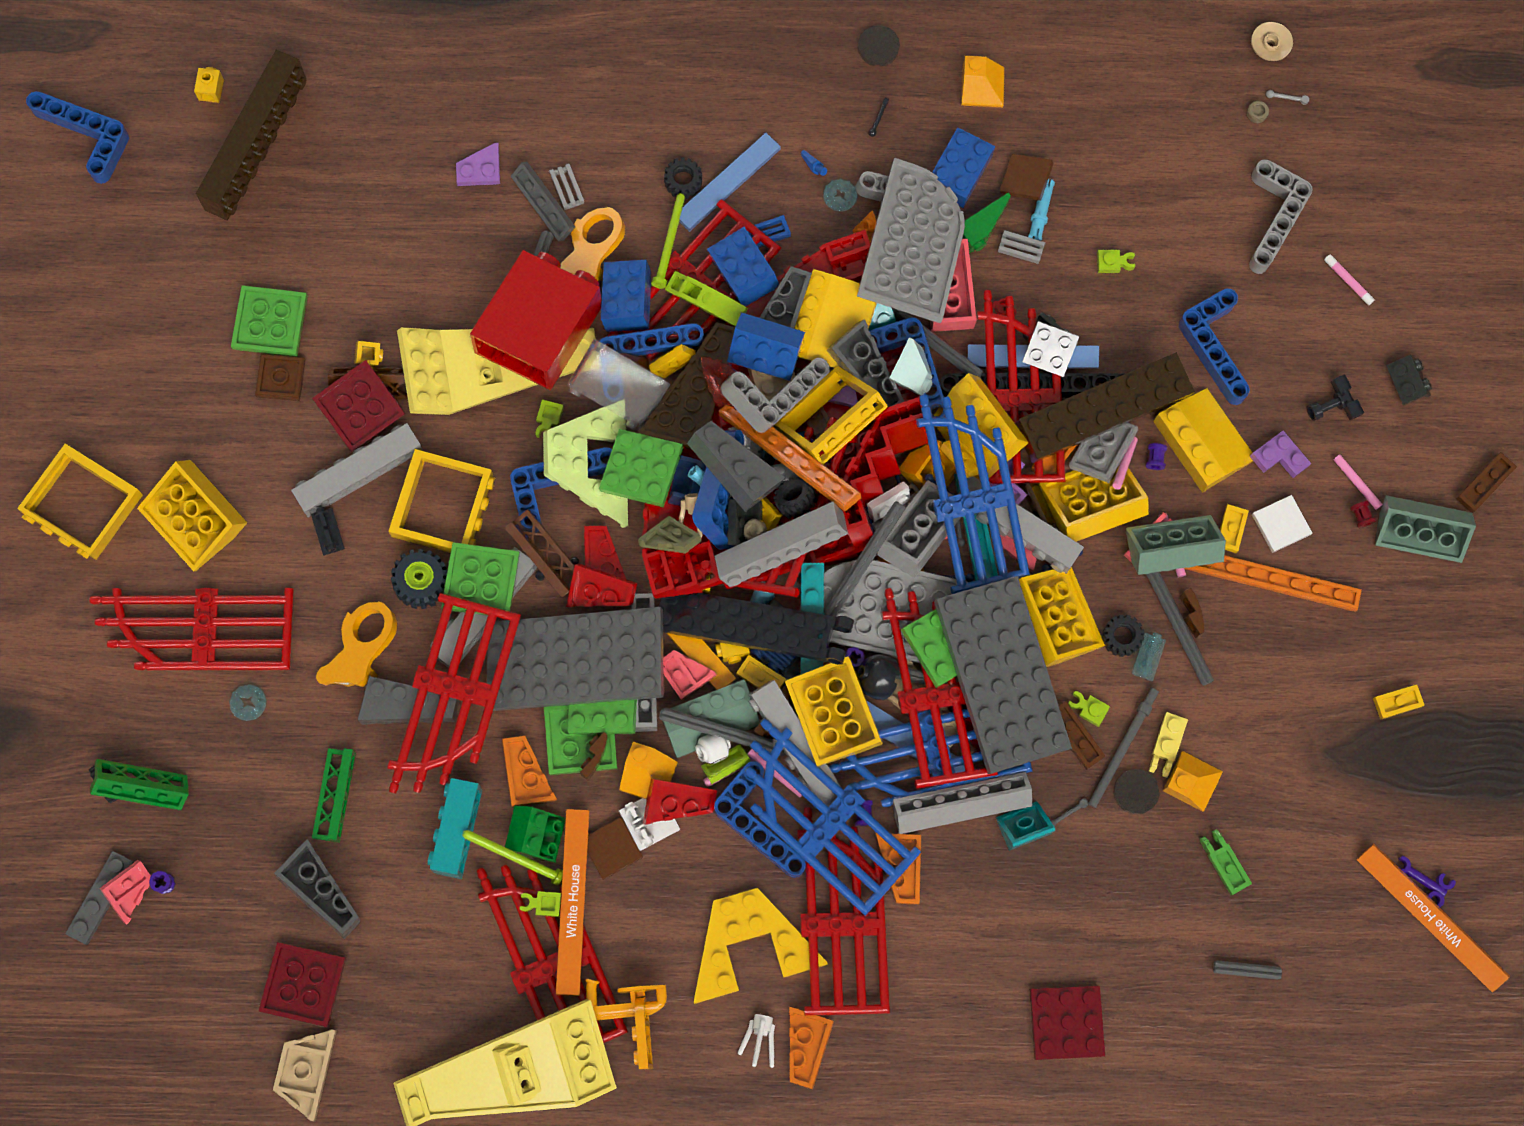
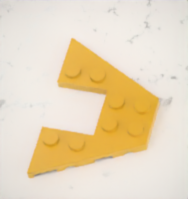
[694,888,828,1004]

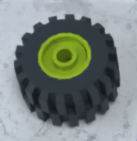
[391,549,447,609]

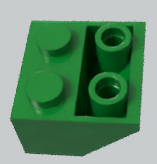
[505,806,566,863]

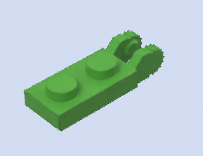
[1200,830,1252,895]

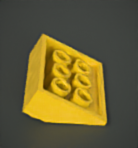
[794,269,877,368]
[934,373,1029,480]
[1153,388,1253,493]
[137,460,247,571]
[1039,462,1149,542]
[1019,567,1105,667]
[785,656,883,767]

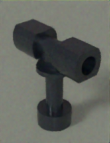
[1307,374,1364,421]

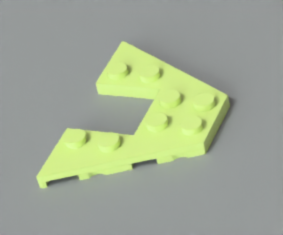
[543,399,628,528]

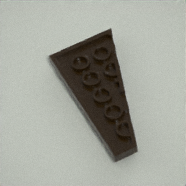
[638,323,735,449]

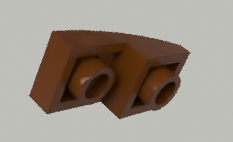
[580,732,608,781]

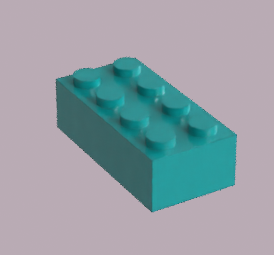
[427,778,483,879]

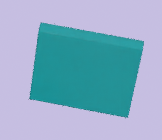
[996,801,1055,851]

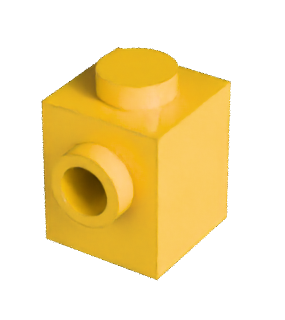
[194,67,224,103]
[354,341,383,367]
[715,642,750,664]

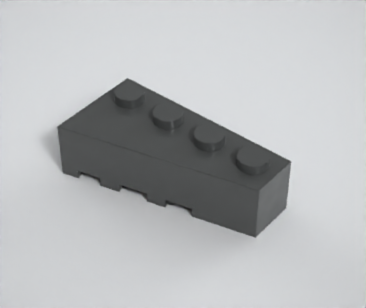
[760,266,812,328]
[827,319,904,408]
[687,421,785,512]
[358,676,461,725]
[274,839,360,939]

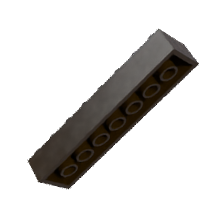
[196,49,306,221]
[1015,352,1195,464]

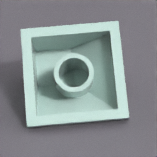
[890,338,932,395]

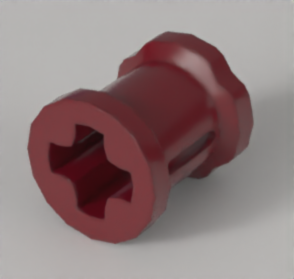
[1350,501,1377,528]

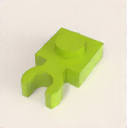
[1097,250,1135,273]
[536,400,564,438]
[1068,691,1110,727]
[520,891,561,917]

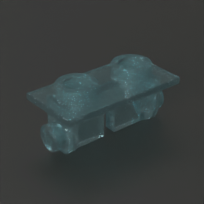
[1132,633,1166,682]

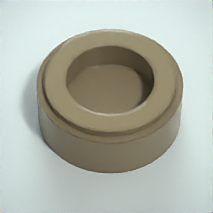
[1247,101,1269,123]
[744,519,767,540]

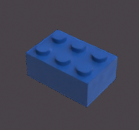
[932,127,995,208]
[707,227,780,307]
[601,260,652,332]
[727,312,805,381]

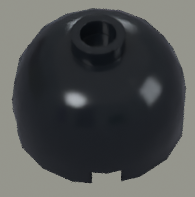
[857,654,900,700]

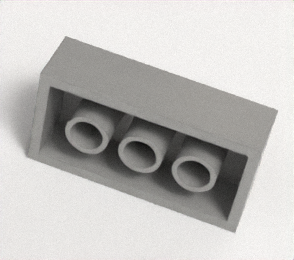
[877,480,961,578]

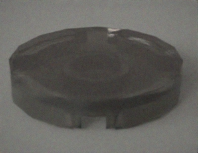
[858,25,900,66]
[1114,769,1160,814]

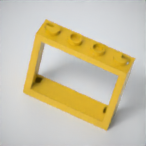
[774,365,888,465]
[17,444,143,560]
[388,449,495,553]

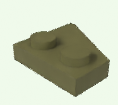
[638,516,701,553]

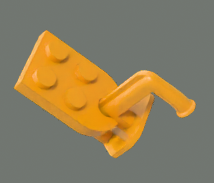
[585,979,667,1070]

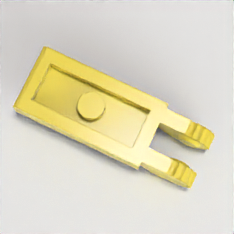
[1149,712,1188,778]

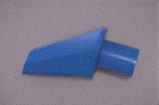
[801,150,827,176]

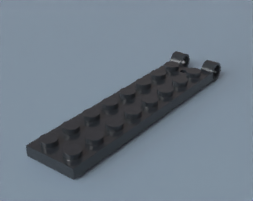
[659,593,854,665]

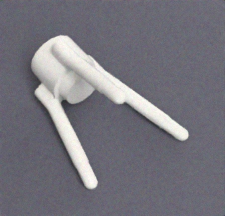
[738,1014,775,1068]

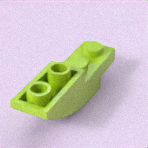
[665,271,748,327]

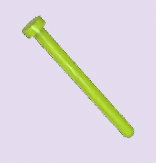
[651,193,685,289]
[462,830,563,885]

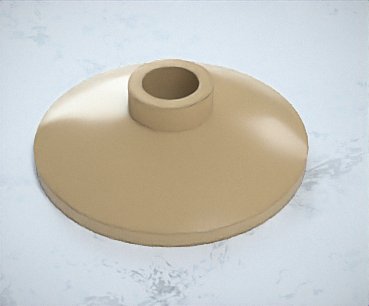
[1251,22,1293,61]

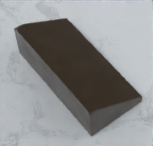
[1023,483,1055,525]

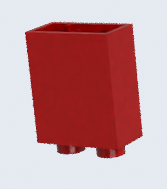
[470,250,602,391]

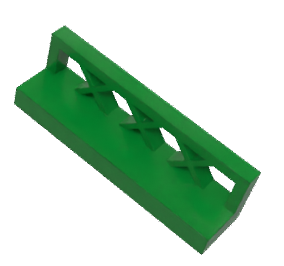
[312,748,356,843]
[90,759,189,810]

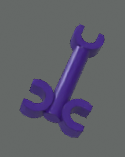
[1398,856,1456,907]

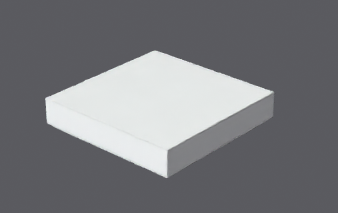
[1252,495,1312,553]

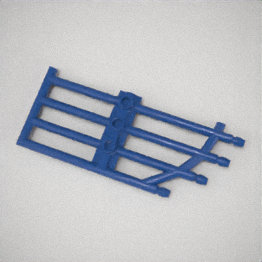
[916,394,1030,594]
[829,708,1033,807]
[745,719,921,916]

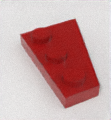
[584,526,626,579]
[566,564,637,607]
[642,778,717,825]

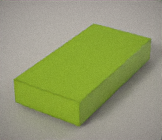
[701,744,751,784]

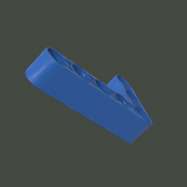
[26,91,129,184]
[1179,289,1250,405]
[869,318,945,418]
[597,324,705,402]
[692,430,745,550]
[510,447,612,532]
[714,761,806,878]

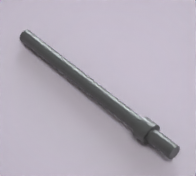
[1088,688,1159,808]

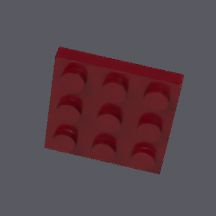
[312,360,406,452]
[259,942,346,1027]
[1030,986,1105,1060]

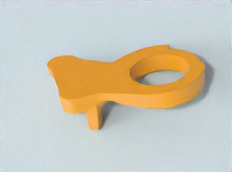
[561,207,625,281]
[316,601,397,687]

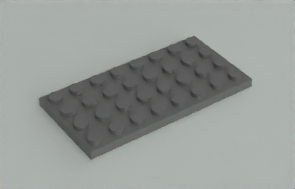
[934,576,1072,775]
[487,607,664,711]

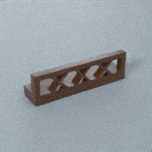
[327,367,408,399]
[505,509,575,597]

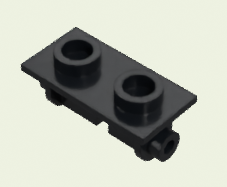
[311,507,345,556]

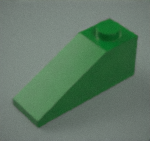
[962,192,1011,254]

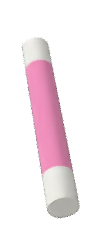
[1324,254,1375,306]

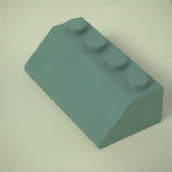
[1375,495,1476,563]
[1126,515,1226,575]
[662,680,760,758]

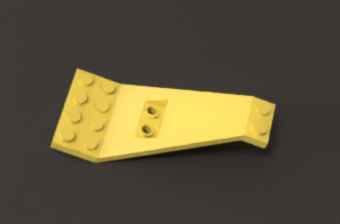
[397,327,600,415]
[393,999,616,1126]

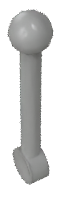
[1266,90,1309,105]

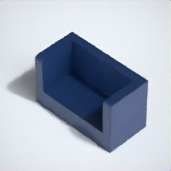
[668,456,706,506]

